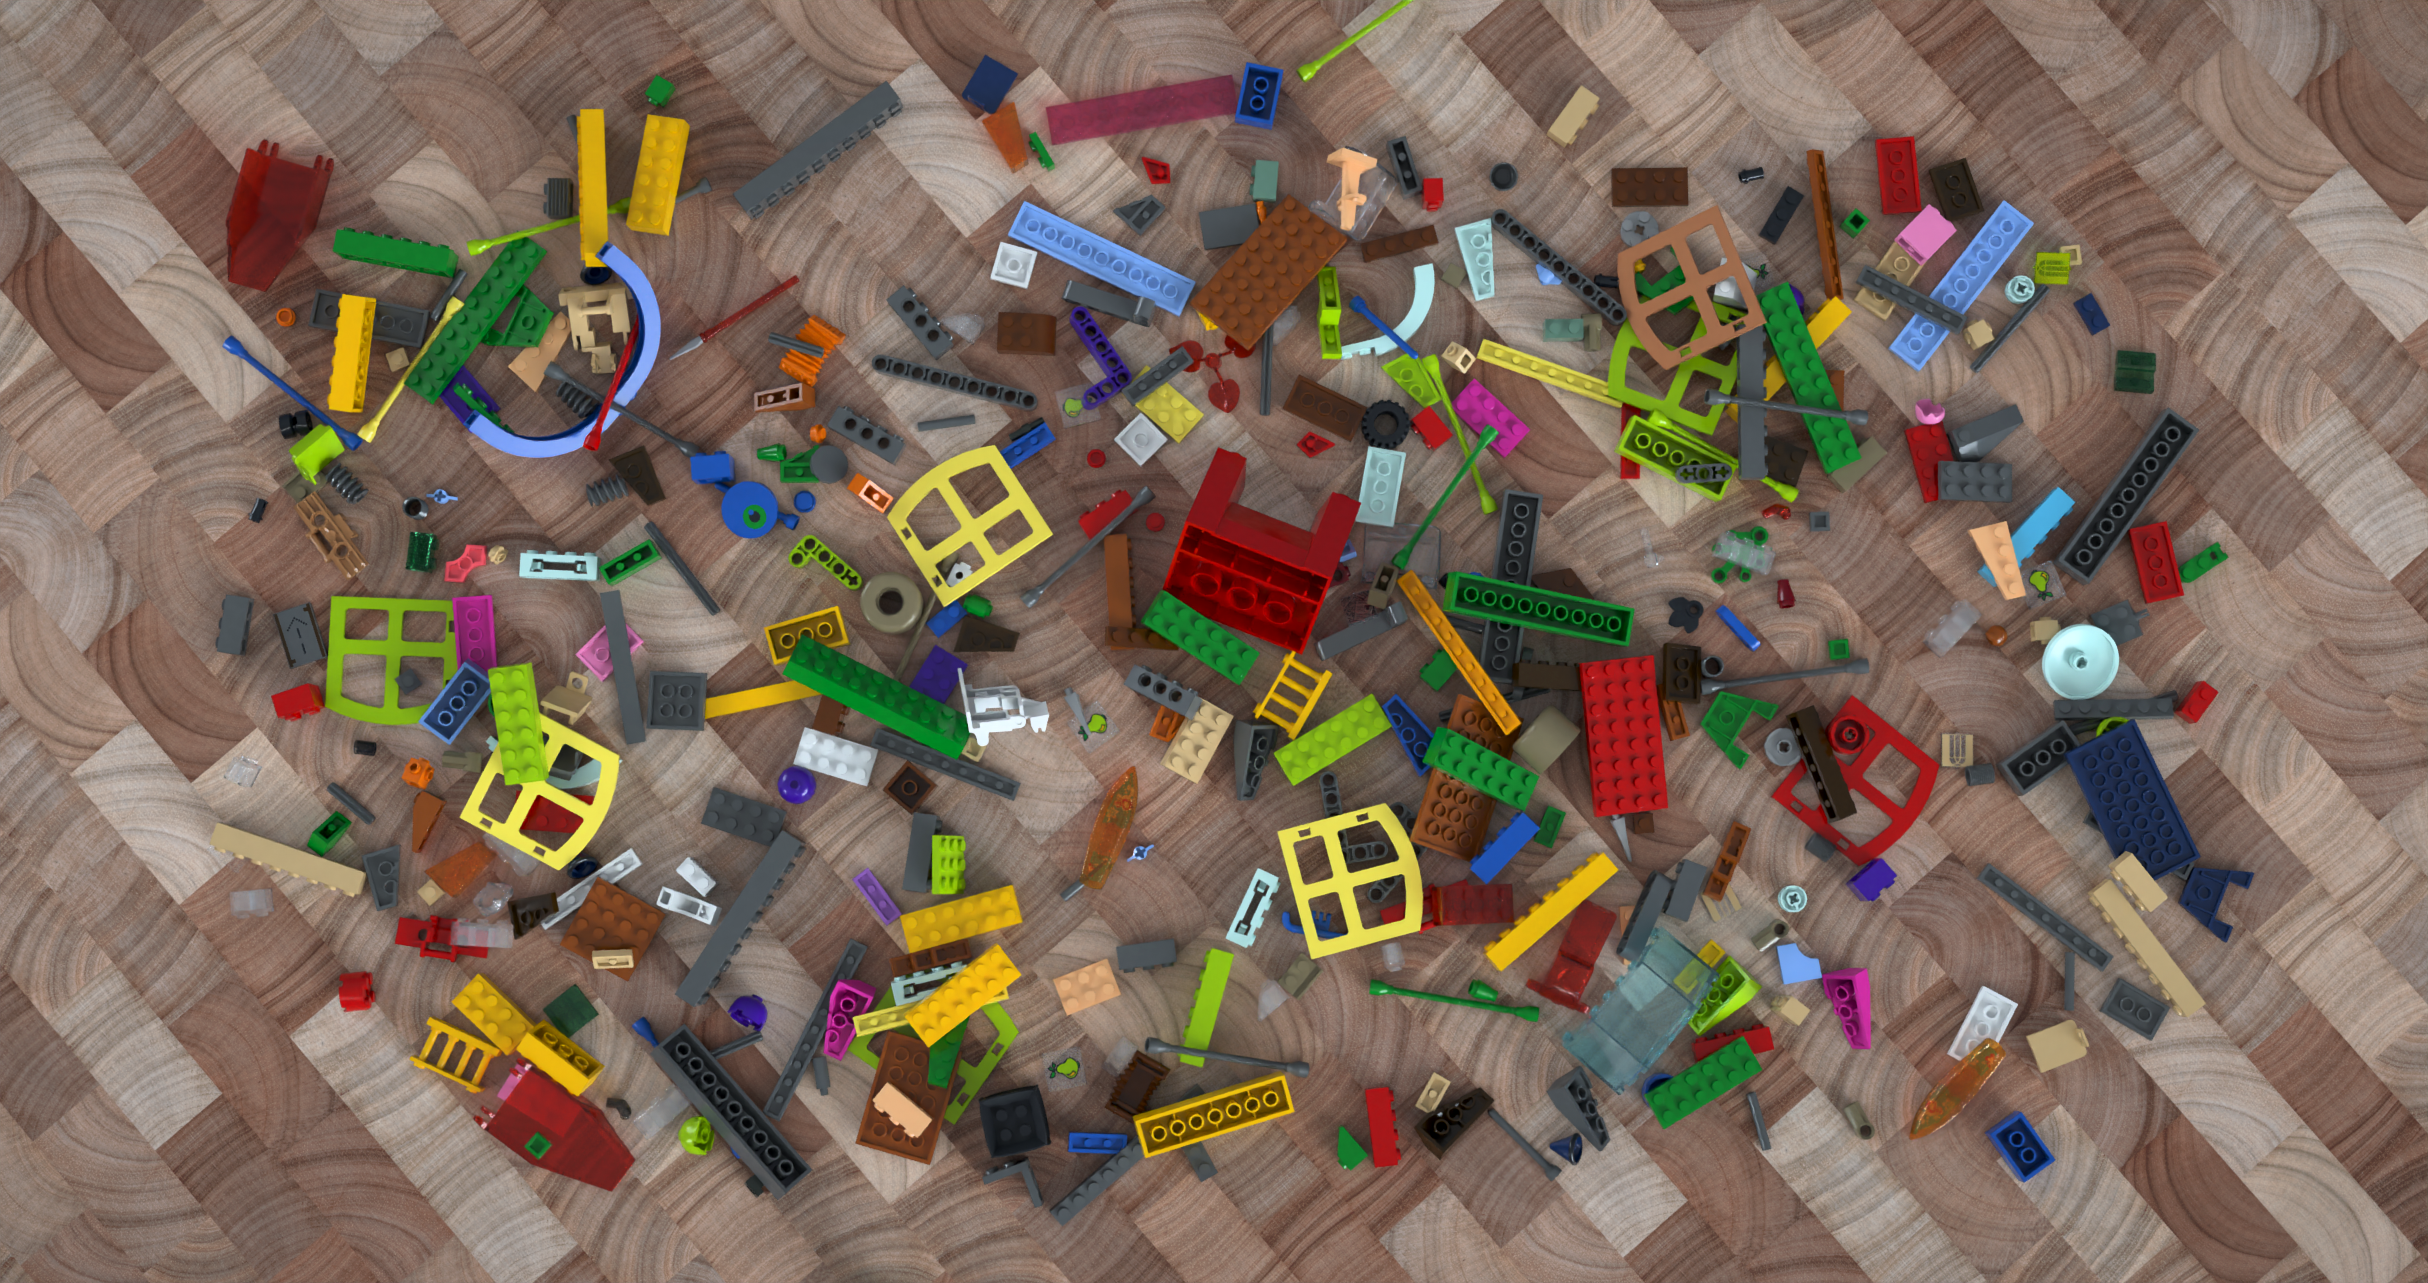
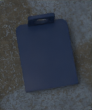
[962,55,1018,115]

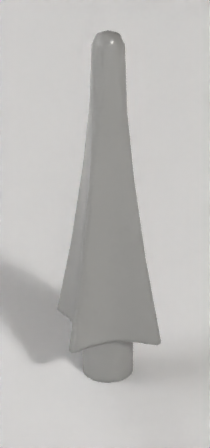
[1064,687,1091,736]
[1610,814,1632,862]

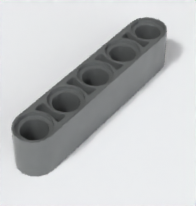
[1616,870,1673,963]

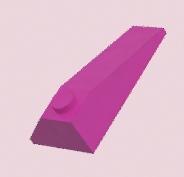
[1822,968,1871,1049]
[823,979,876,1061]

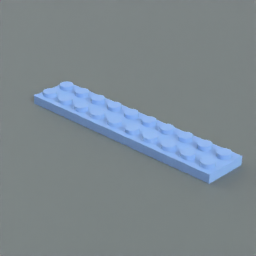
[1008,201,1196,317]
[1888,201,2034,372]

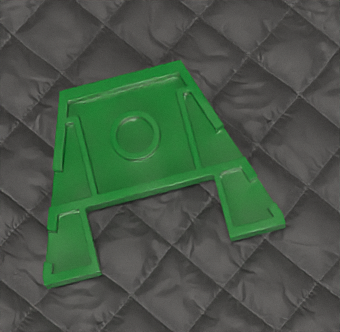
[1635,247,1695,315]
[481,284,554,347]
[1700,691,1779,770]

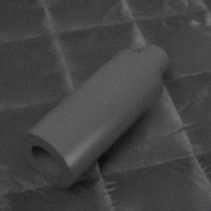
[812,1056,831,1096]

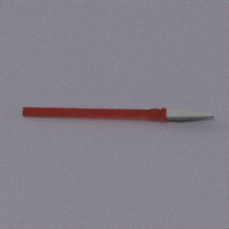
[669,275,800,360]

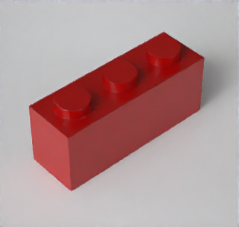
[1078,489,1139,541]

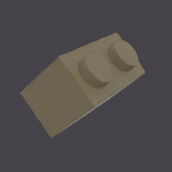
[1367,562,1399,609]

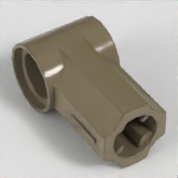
[1581,313,1602,352]
[442,751,483,773]
[1751,919,1789,952]
[1843,1101,1875,1140]

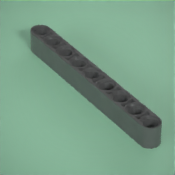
[1491,209,1627,326]
[872,355,1038,411]

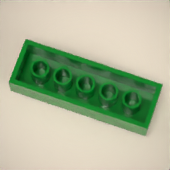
[333,227,459,279]
[1140,590,1260,685]
[1422,727,1540,811]

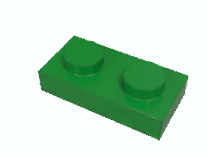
[1028,131,1055,172]
[1533,805,1566,849]

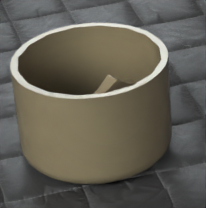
[860,572,924,635]
[1512,705,1581,774]

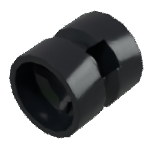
[279,410,313,439]

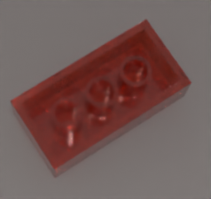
[1432,884,1514,926]

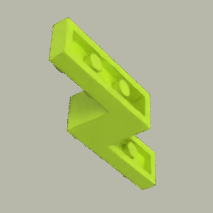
[1316,266,1342,359]

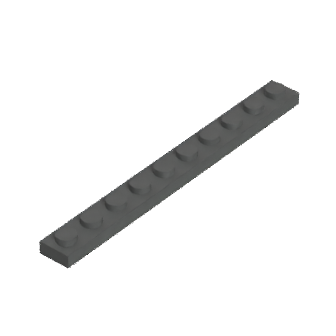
[762,938,868,1121]
[1049,1084,1206,1226]

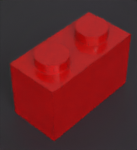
[1421,178,1444,212]
[1410,406,1453,451]
[2174,681,2219,724]

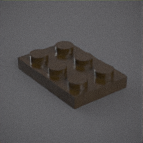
[1929,158,1984,223]
[1764,436,1808,487]
[1662,643,1701,705]

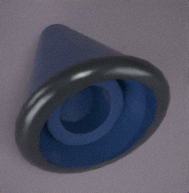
[580,264,612,285]
[567,851,598,879]
[1549,1133,1583,1166]

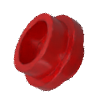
[1087,449,1106,468]
[1146,513,1165,532]

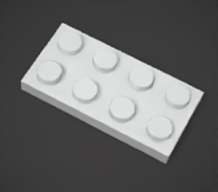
[793,727,879,786]
[1947,986,2018,1068]

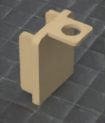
[540,671,592,725]
[2026,1020,2089,1073]

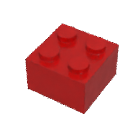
[271,683,325,722]

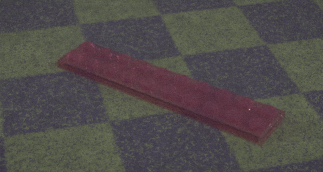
[1046,74,1238,146]

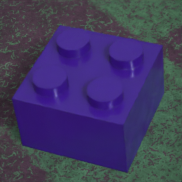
[1845,858,1897,902]

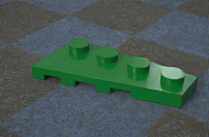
[928,1016,970,1089]

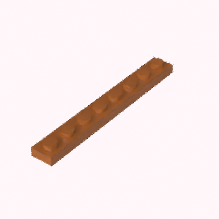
[1806,149,1844,300]

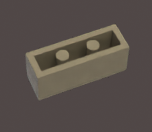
[1827,436,1888,494]

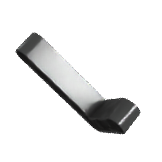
[1061,280,1156,327]
[1314,601,1409,661]
[1319,771,1388,864]
[1367,802,1428,903]

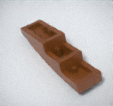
[1702,821,1751,902]
[889,939,972,977]

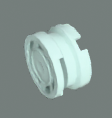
[2004,275,2035,304]
[1778,885,1807,912]

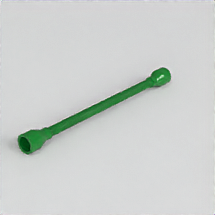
[1390,424,1499,570]
[1369,979,1539,1022]

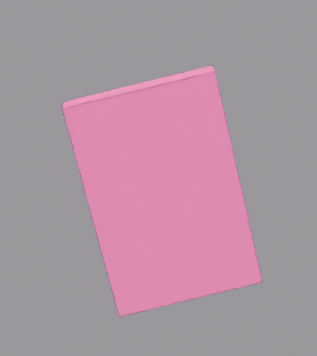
[575,624,644,682]

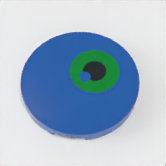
[721,481,778,539]

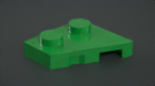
[780,445,820,483]

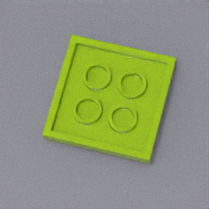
[932,835,966,894]

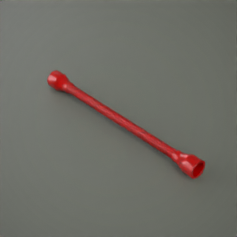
[583,313,639,451]

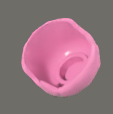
[1915,399,1945,425]

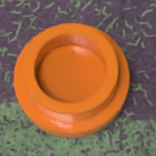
[276,308,296,327]
[810,424,826,443]

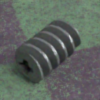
[556,382,599,418]
[325,463,369,505]
[586,474,629,507]

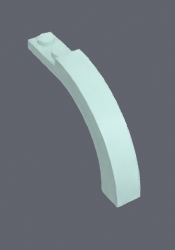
[1341,263,1435,360]
[486,736,623,789]

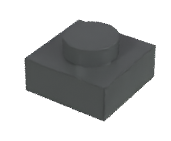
[1809,512,1830,532]
[395,668,422,695]

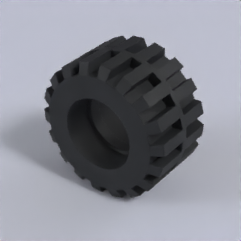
[1361,400,1410,449]

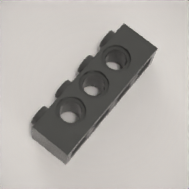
[886,285,954,361]
[827,406,906,466]
[1124,664,1203,720]

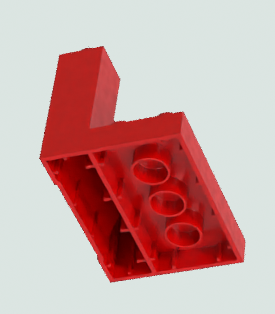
[1162,447,1361,655]

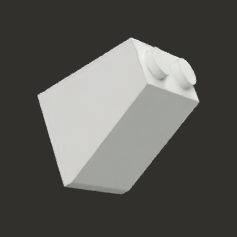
[1712,258,1757,311]

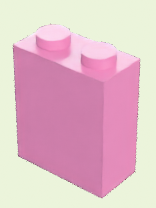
[1894,204,1957,266]

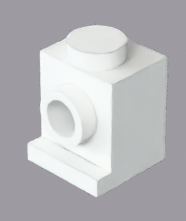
[946,562,973,587]

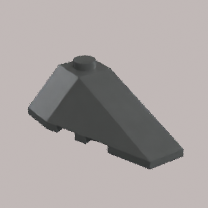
[1946,404,2024,462]
[1233,720,1279,801]
[1546,1066,1610,1151]

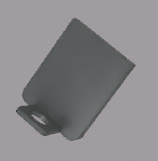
[543,736,584,781]

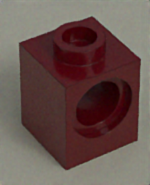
[1328,562,1351,590]

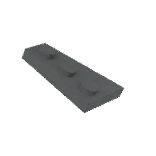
[362,844,401,911]

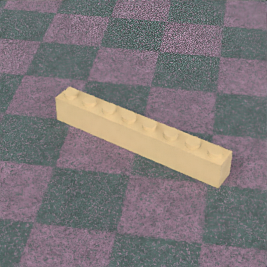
[209,822,367,897]
[2088,879,2206,1017]

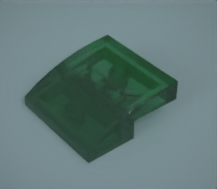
[2114,350,2156,394]
[543,984,599,1038]

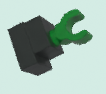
[744,1175,765,1198]

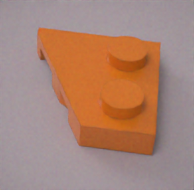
[1149,705,1185,742]

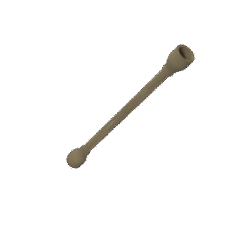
[893,552,960,682]

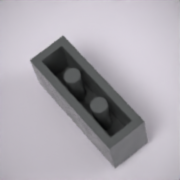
[1386,136,1423,200]
[215,595,255,656]
[1662,859,1707,922]
[1116,938,1177,973]

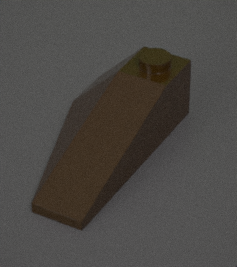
[1414,1087,1495,1160]

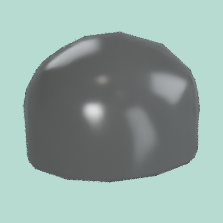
[1489,162,1519,191]

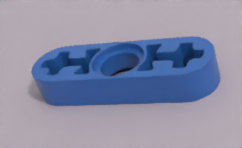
[1715,605,1761,652]

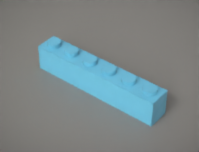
[1977,487,2075,587]

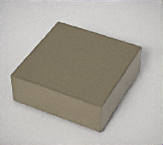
[1441,263,1467,289]

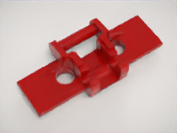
[1380,879,1475,934]
[395,915,492,963]

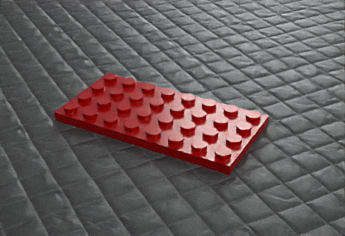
[1579,655,1668,817]

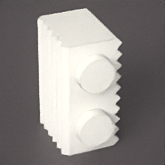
[676,857,719,897]

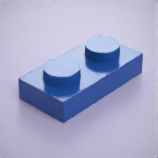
[926,600,968,638]

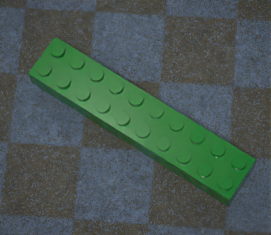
[1442,571,1635,647]
[782,634,970,760]

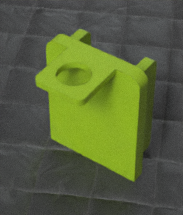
[289,424,345,485]

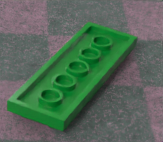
[1643,1036,1762,1129]

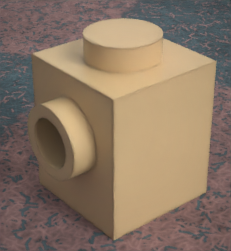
[1963,319,1994,351]
[1441,341,1476,374]
[2030,617,2061,645]

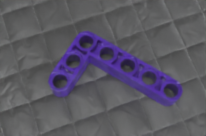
[1069,306,1132,410]

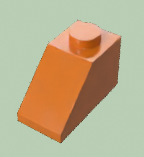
[847,473,894,513]

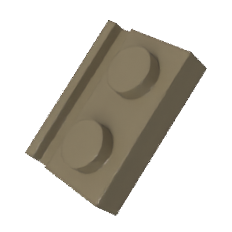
[282,471,329,503]
[1277,953,1323,1000]

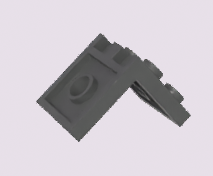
[982,1158,1044,1208]

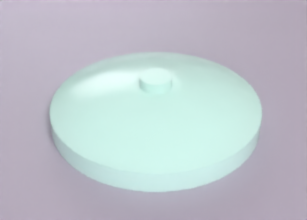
[2042,624,2119,700]

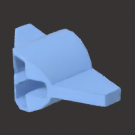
[1536,264,1562,286]
[426,489,458,504]
[1127,844,1154,862]

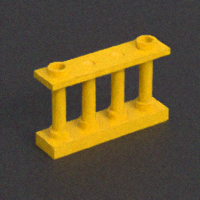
[1253,651,1333,741]
[409,1016,503,1094]

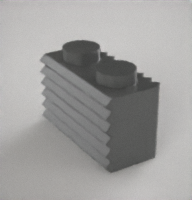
[543,178,574,219]

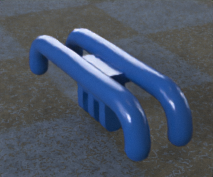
[1282,910,1348,939]

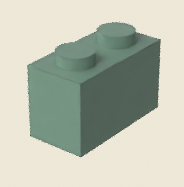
[1249,160,1279,203]
[1543,319,1584,342]

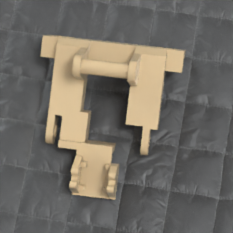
[558,282,633,374]

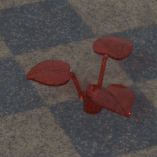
[1169,334,1256,413]

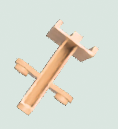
[1327,148,1377,231]

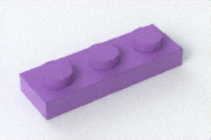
[852,868,902,926]

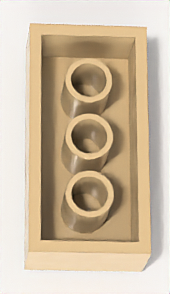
[1160,697,1234,784]

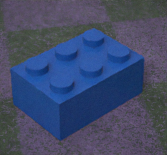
[1235,62,1284,130]
[1985,1110,2055,1183]

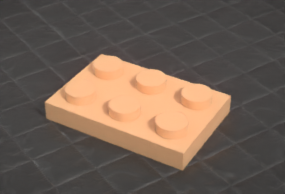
[1053,959,1121,1016]

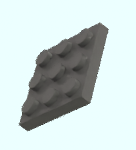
[646,671,707,731]

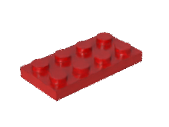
[1875,136,1922,215]
[1904,421,1954,503]
[2127,521,2184,604]
[515,790,595,833]

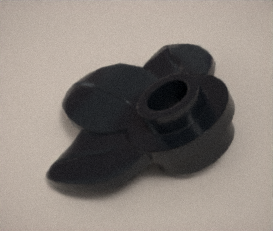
[1668,597,1704,634]

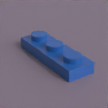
[1000,422,1056,469]
[1067,1131,1127,1154]

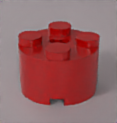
[1827,715,1870,755]
[339,971,376,1012]

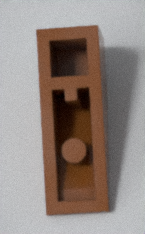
[754,383,815,412]
[412,790,447,853]

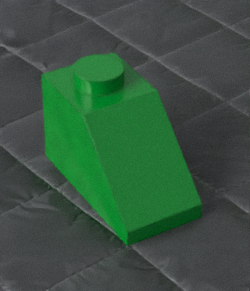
[307,811,352,857]
[1337,1125,1368,1171]

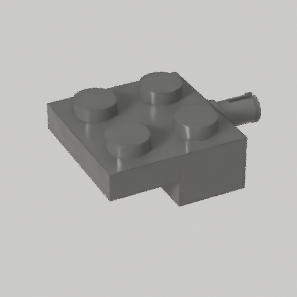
[2091,599,2150,646]

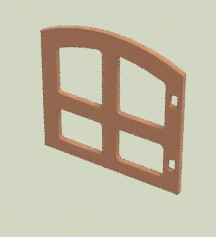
[1617,205,1767,370]

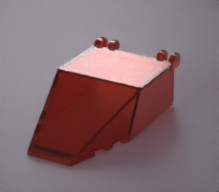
[226,139,334,292]
[473,1058,636,1192]

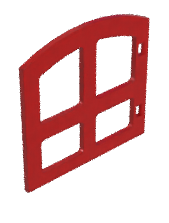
[1771,695,1939,866]

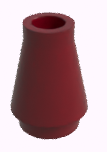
[1777,579,1796,609]

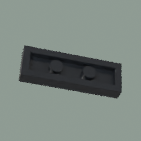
[1758,186,1804,245]

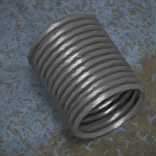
[402,496,429,520]
[1701,655,1724,678]
[1965,763,1995,786]
[1805,832,1837,862]

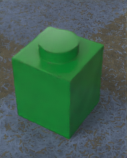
[645,75,676,108]
[1839,208,1870,239]

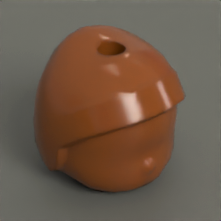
[1985,625,2008,646]

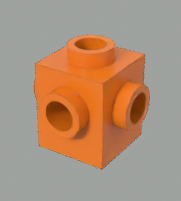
[401,757,435,790]

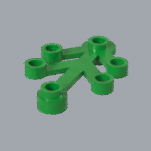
[1711,526,1768,584]

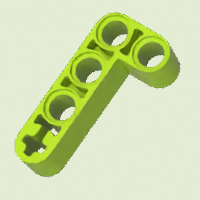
[788,535,864,591]

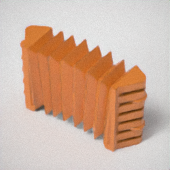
[779,314,846,387]

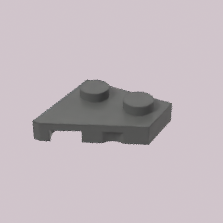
[1113,195,1166,236]

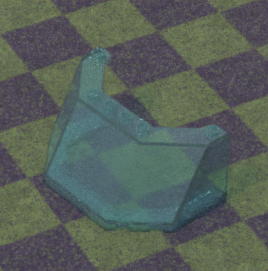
[1561,926,1720,1095]

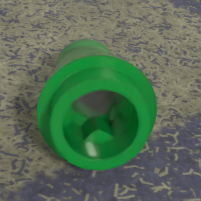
[757,443,787,462]
[1468,979,1498,1002]

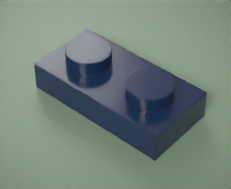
[2073,293,2110,336]

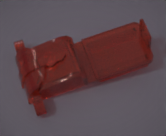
[1525,899,1617,1015]

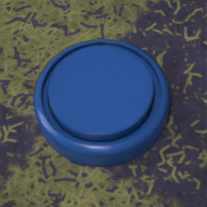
[794,491,816,513]

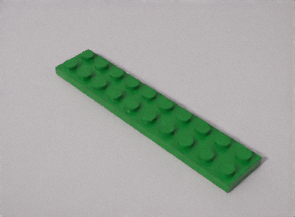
[404,230,547,404]
[1756,282,1862,474]

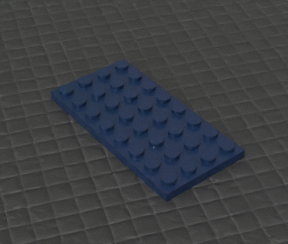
[2064,719,2201,881]

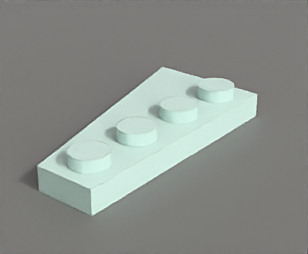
[1454,218,1495,301]

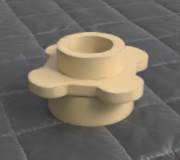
[488,545,508,565]

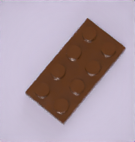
[1611,167,1689,207]
[1282,374,1368,442]

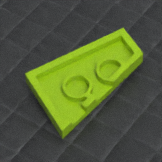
[1381,349,1442,409]

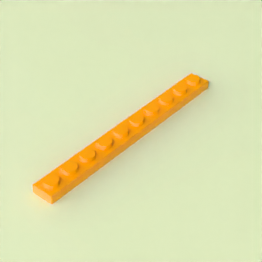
[1397,569,1523,735]

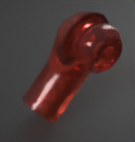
[1761,504,1791,520]

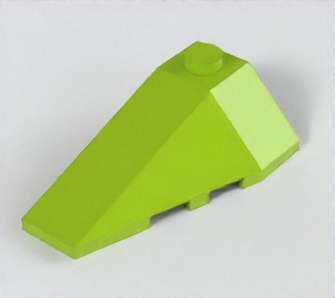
[1688,955,1762,1036]

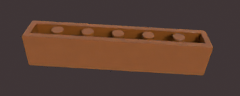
[1104,534,1136,651]

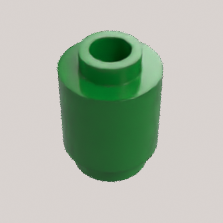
[963,594,993,619]

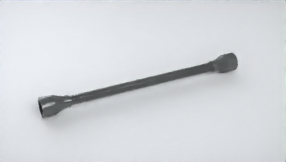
[543,361,700,458]
[1704,389,1868,426]
[1020,486,1156,608]
[1700,658,1869,695]
[1145,1037,1309,1078]

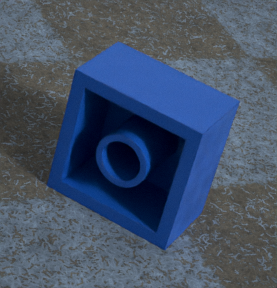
[690,451,736,485]

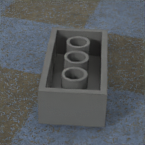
[1995,720,2081,796]
[902,812,943,893]

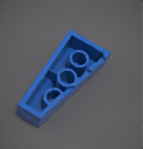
[1381,694,1434,777]
[1469,811,1540,884]

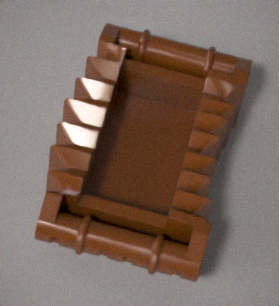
[1104,1050,1171,1125]

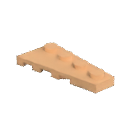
[508,311,572,393]
[1968,521,2026,600]

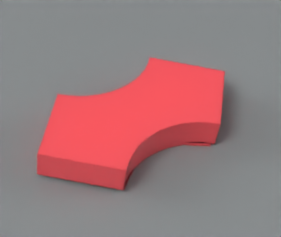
[444,544,487,583]

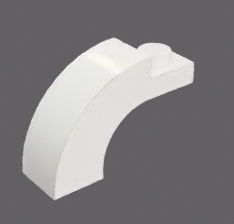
[656,886,722,926]

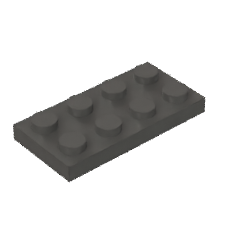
[1938,461,2012,503]
[701,787,787,847]

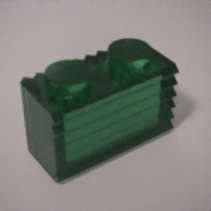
[405,532,439,574]

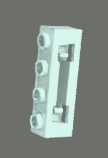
[519,550,601,581]
[1226,868,1281,948]
[891,961,967,1006]

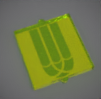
[2033,252,2072,285]

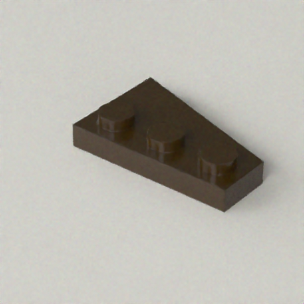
[609,445,666,506]
[954,615,1020,652]
[507,892,559,939]

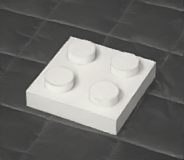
[990,242,1037,289]
[1114,413,1168,467]

